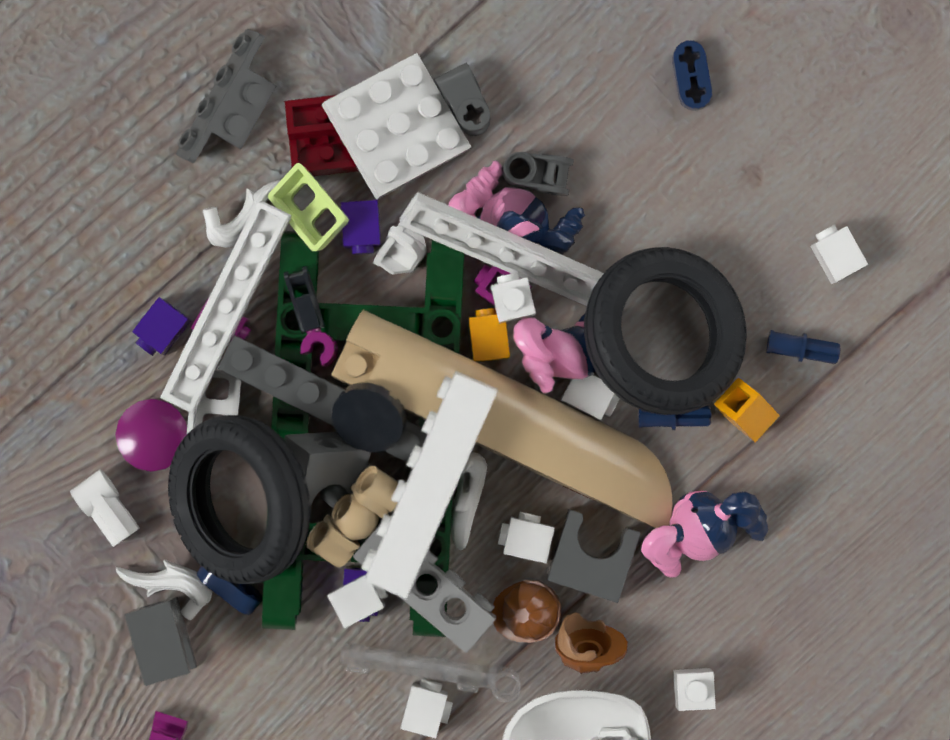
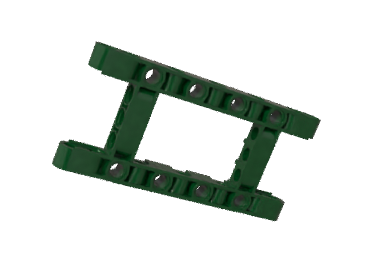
[262,231,464,637]

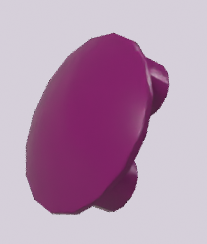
[115,399,187,472]

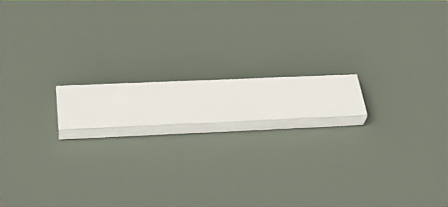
[400,192,604,306]
[160,199,292,414]

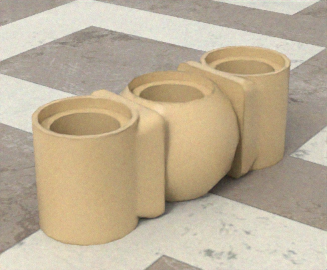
[306,466,399,567]

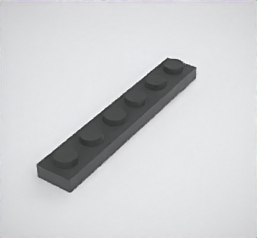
[218,335,428,462]

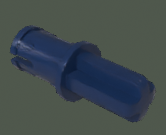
[766,330,841,364]
[639,405,711,430]

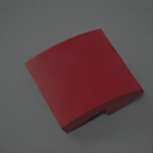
[284,95,359,177]

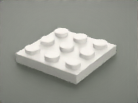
[322,53,471,200]

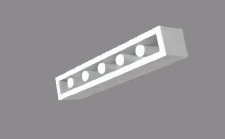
[361,371,497,599]

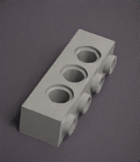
[353,523,496,654]

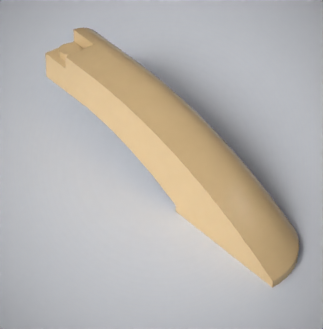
[331,310,673,528]

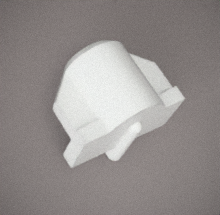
[373,223,427,275]

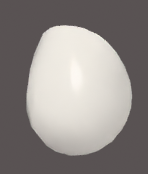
[502,690,651,740]

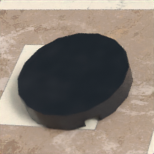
[331,382,407,452]

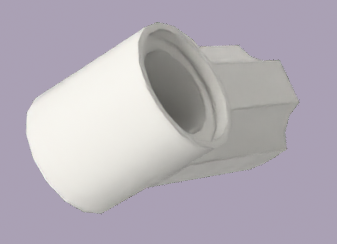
[70,469,140,547]

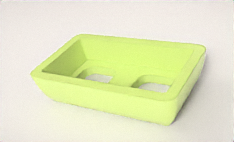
[268,163,349,251]

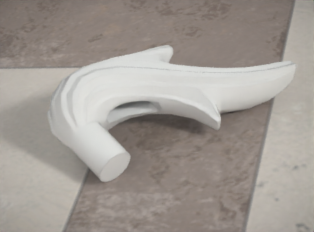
[203,180,281,248]
[451,451,487,550]
[116,560,212,620]

